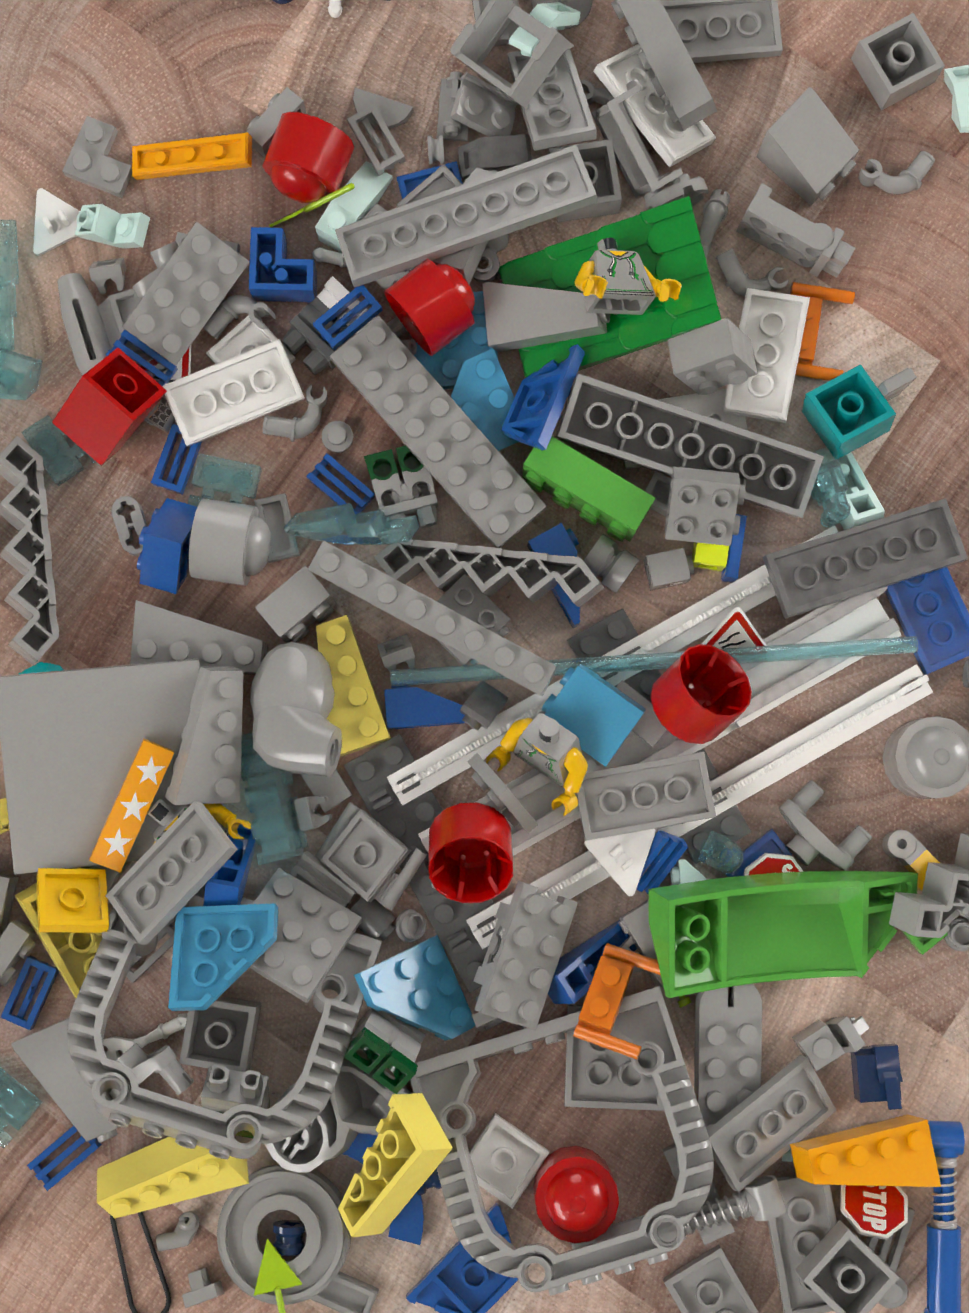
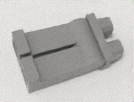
[736,183,855,278]

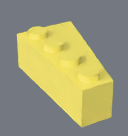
[316,615,391,758]
[338,1093,453,1238]
[97,1137,249,1218]

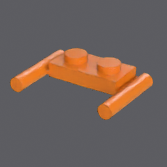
[790,282,855,381]
[573,943,661,1059]

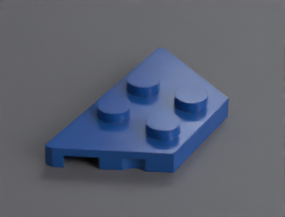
[501,344,585,451]
[406,1202,518,1313]

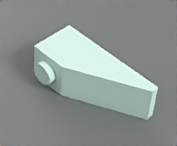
[315,161,393,253]
[816,447,885,530]

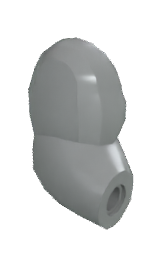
[250,642,342,777]
[266,1057,412,1173]

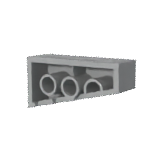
[130,600,268,675]
[165,666,243,805]

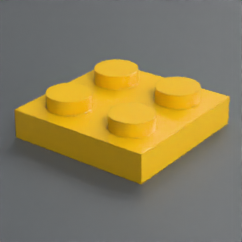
[37,868,109,933]

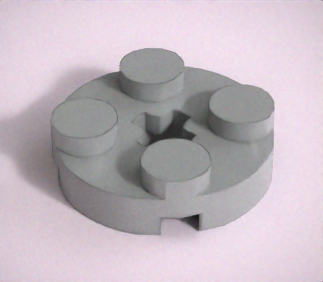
[644,174,709,210]

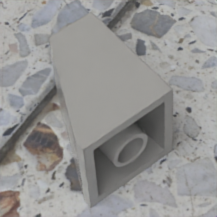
[756,87,859,205]

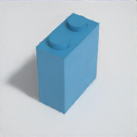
[541,664,646,767]

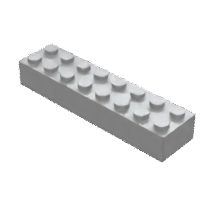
[555,374,824,518]

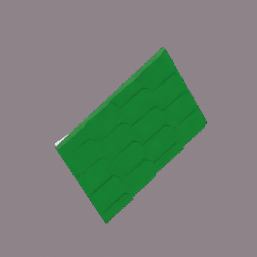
[499,196,722,378]

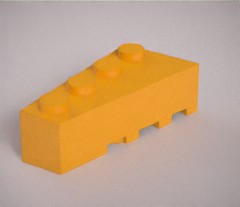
[790,1114,941,1187]

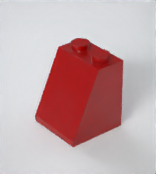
[52,347,167,466]

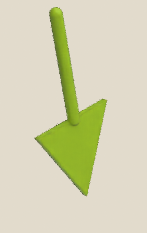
[269,183,355,228]
[253,1238,303,1313]

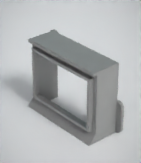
[450,0,574,110]
[591,78,683,198]

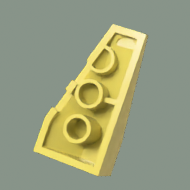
[15,867,102,999]

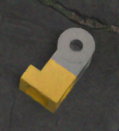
[882,830,940,890]

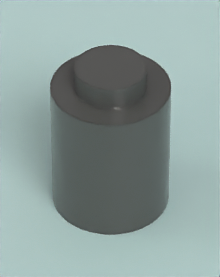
[350,897,396,941]

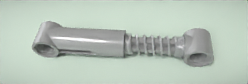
[570,1175,787,1249]

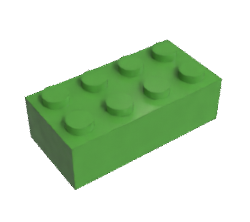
[522,436,656,542]

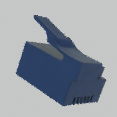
[850,1044,903,1110]

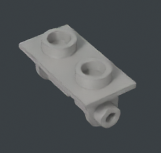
[436,71,468,141]

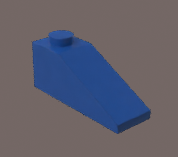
[527,523,580,628]
[384,682,465,730]
[203,824,259,906]
[548,920,637,1004]

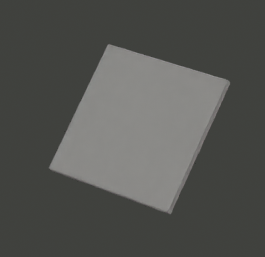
[0,659,200,875]

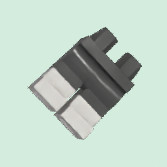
[282,276,376,376]

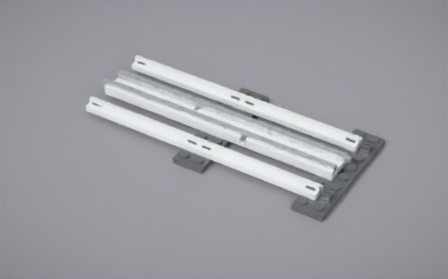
[344,525,933,993]

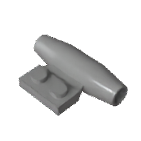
[57,273,152,376]

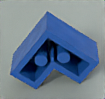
[249,227,317,302]
[137,498,197,594]

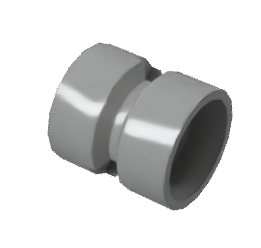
[584,534,640,593]

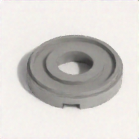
[217,1165,351,1305]

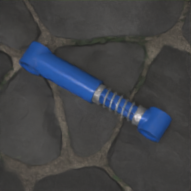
[924,1121,965,1313]

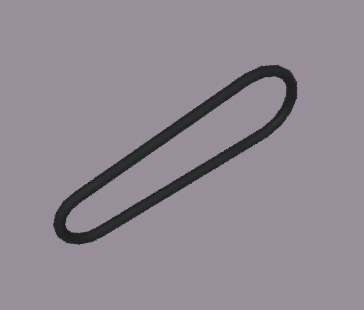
[110,1212,171,1313]

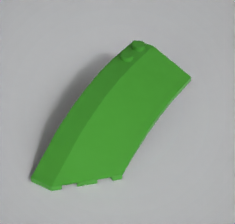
[648,871,918,998]

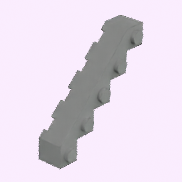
[0,436,59,665]
[374,537,604,607]
[889,833,969,938]

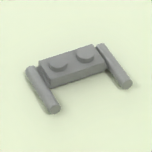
[315,802,427,910]

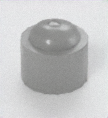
[189,499,271,586]
[882,716,969,799]

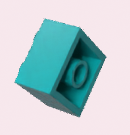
[802,364,896,460]

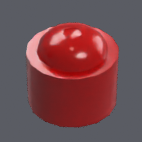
[262,112,355,203]
[384,258,475,356]
[651,644,752,744]
[429,802,513,903]
[533,1146,619,1244]

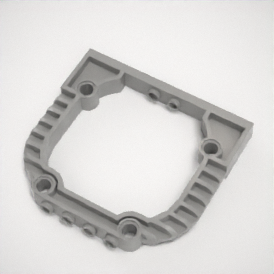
[67,863,382,1159]
[410,986,714,1296]

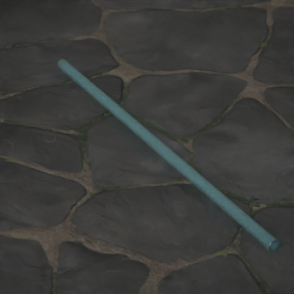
[390,636,918,686]

